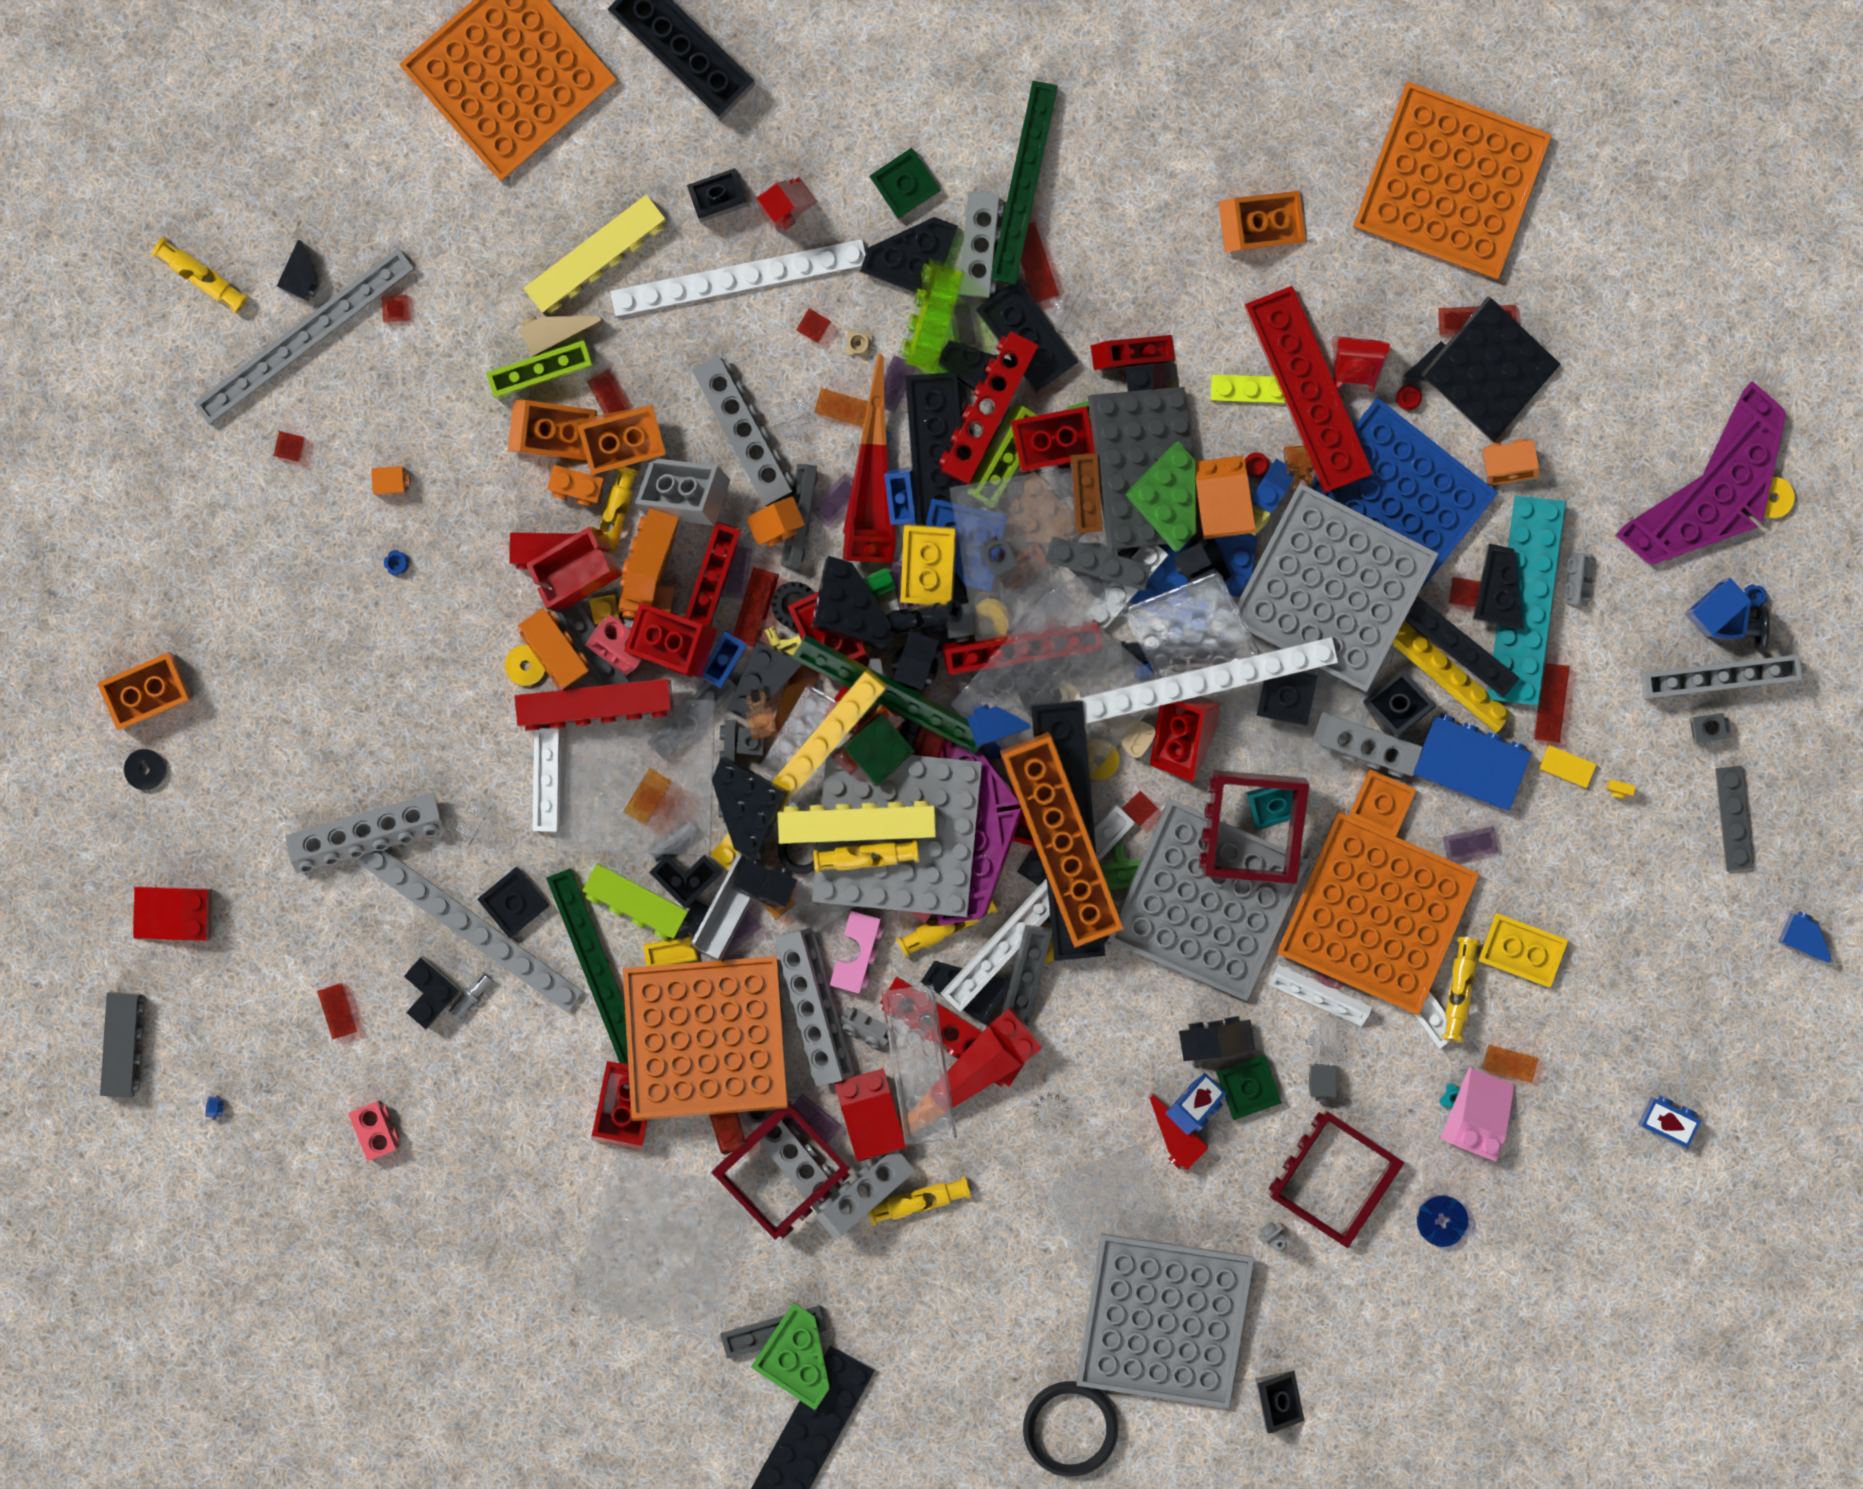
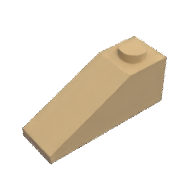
[519,316,603,357]

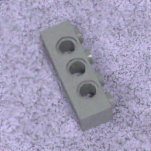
[958,191,1004,299]
[1312,712,1423,778]
[815,1151,915,1240]

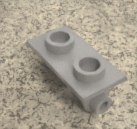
[1564,553,1595,606]
[839,1007,892,1049]
[1259,1222,1287,1252]

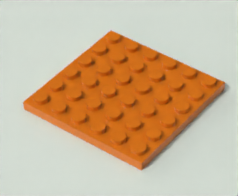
[399,0,617,182]
[1353,81,1552,280]
[1276,812,1480,1015]
[623,956,788,1121]

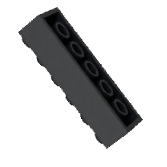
[607,0,755,121]

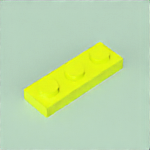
[1211,375,1285,403]

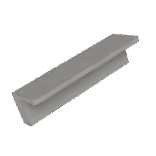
[691,853,753,961]

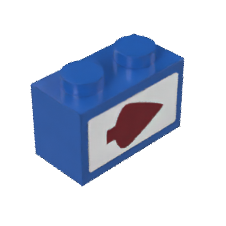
[1165,1072,1227,1135]
[1638,1095,1701,1148]

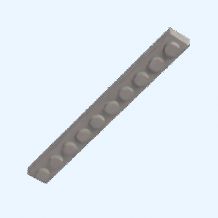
[193,248,415,425]
[359,850,583,1013]

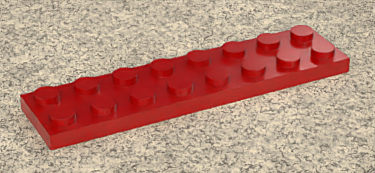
[1244,286,1373,494]

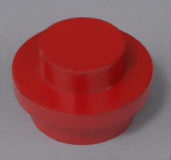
[1396,385,1422,410]
[1245,452,1269,478]

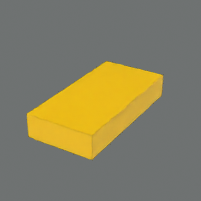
[1538,745,1597,788]
[643,936,698,966]

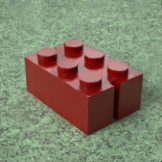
[526,526,623,613]

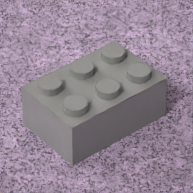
[635,458,730,526]

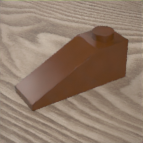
[771,664,818,738]

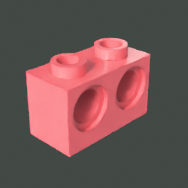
[585,614,642,675]
[348,1100,400,1161]

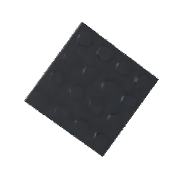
[1420,296,1561,442]

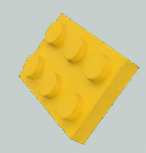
[900,524,957,604]
[1477,913,1568,988]

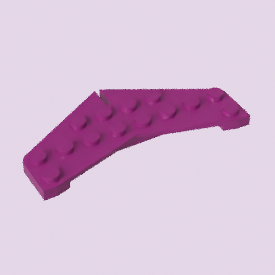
[1615,381,1786,564]
[916,726,1023,926]

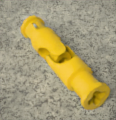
[151,237,249,314]
[599,466,639,555]
[813,839,919,873]
[896,900,998,959]
[1441,937,1481,1043]
[868,1176,972,1226]

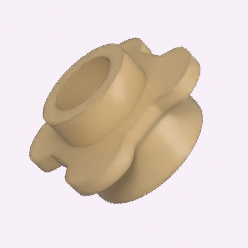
[845,330,872,357]

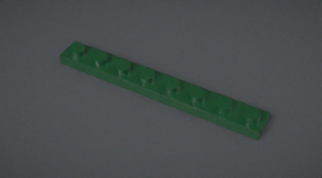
[990,80,1058,286]
[792,635,981,754]
[546,868,628,1065]

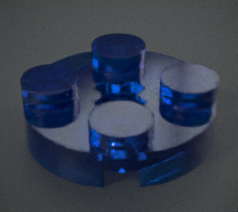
[1416,1195,1469,1247]

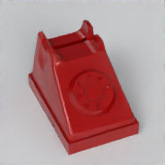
[1331,336,1390,392]

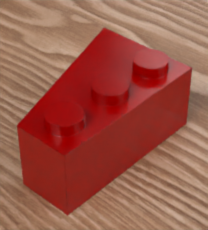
[756,177,818,231]

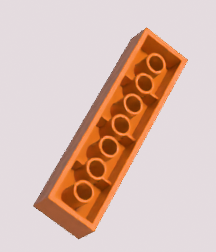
[1000,732,1123,947]

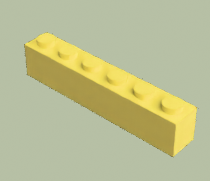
[524,194,666,315]
[778,801,936,843]

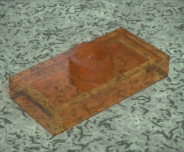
[814,388,868,427]
[623,768,673,825]
[1481,1044,1539,1083]

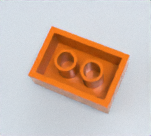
[620,508,679,606]
[517,607,589,690]
[97,652,193,731]

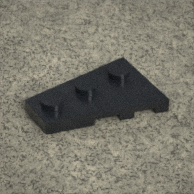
[934,340,1016,391]
[1472,543,1524,631]
[727,640,802,721]
[920,960,1011,1025]

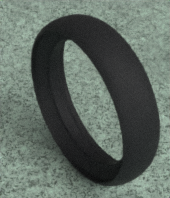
[1023,1381,1118,1477]

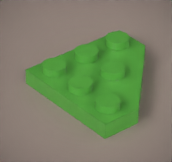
[1125,441,1196,552]
[751,1302,830,1410]

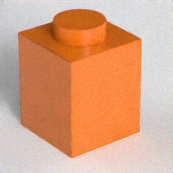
[371,466,411,495]

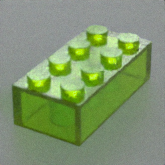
[899,258,964,372]

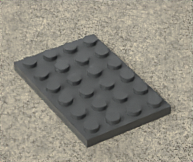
[1087,387,1204,550]

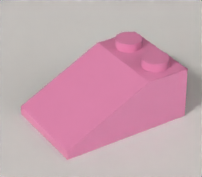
[1440,1067,1514,1161]

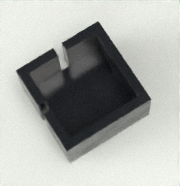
[1174,538,1235,602]

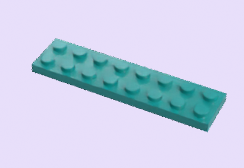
[1488,495,1567,706]

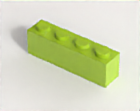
[486,340,594,399]
[965,404,1037,509]
[582,863,689,940]

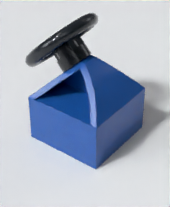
[1684,578,1770,654]

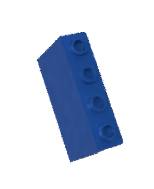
[1413,713,1532,811]

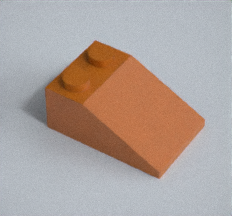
[1218,191,1307,253]
[507,400,596,461]
[576,405,666,475]
[1195,455,1256,539]

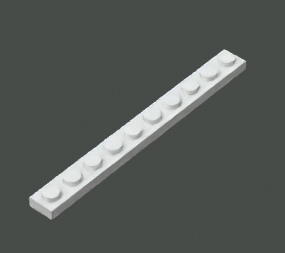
[610,239,865,317]
[1079,637,1338,723]
[940,804,1135,1012]

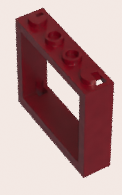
[1199,770,1310,884]
[711,1099,851,1240]
[1268,1110,1405,1248]

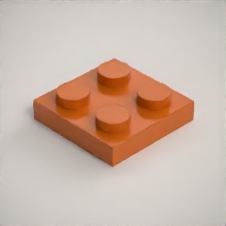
[1348,769,1416,837]

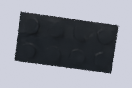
[975,279,1078,393]

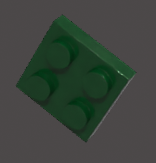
[869,148,941,220]
[842,713,915,786]
[1216,1054,1282,1120]

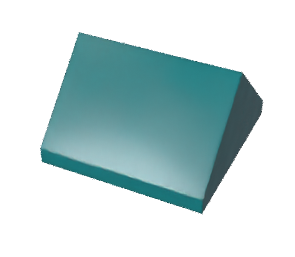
[1244,787,1293,830]

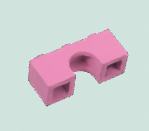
[830,910,884,994]

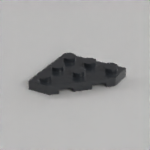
[859,217,958,299]
[811,556,891,651]
[711,757,788,861]

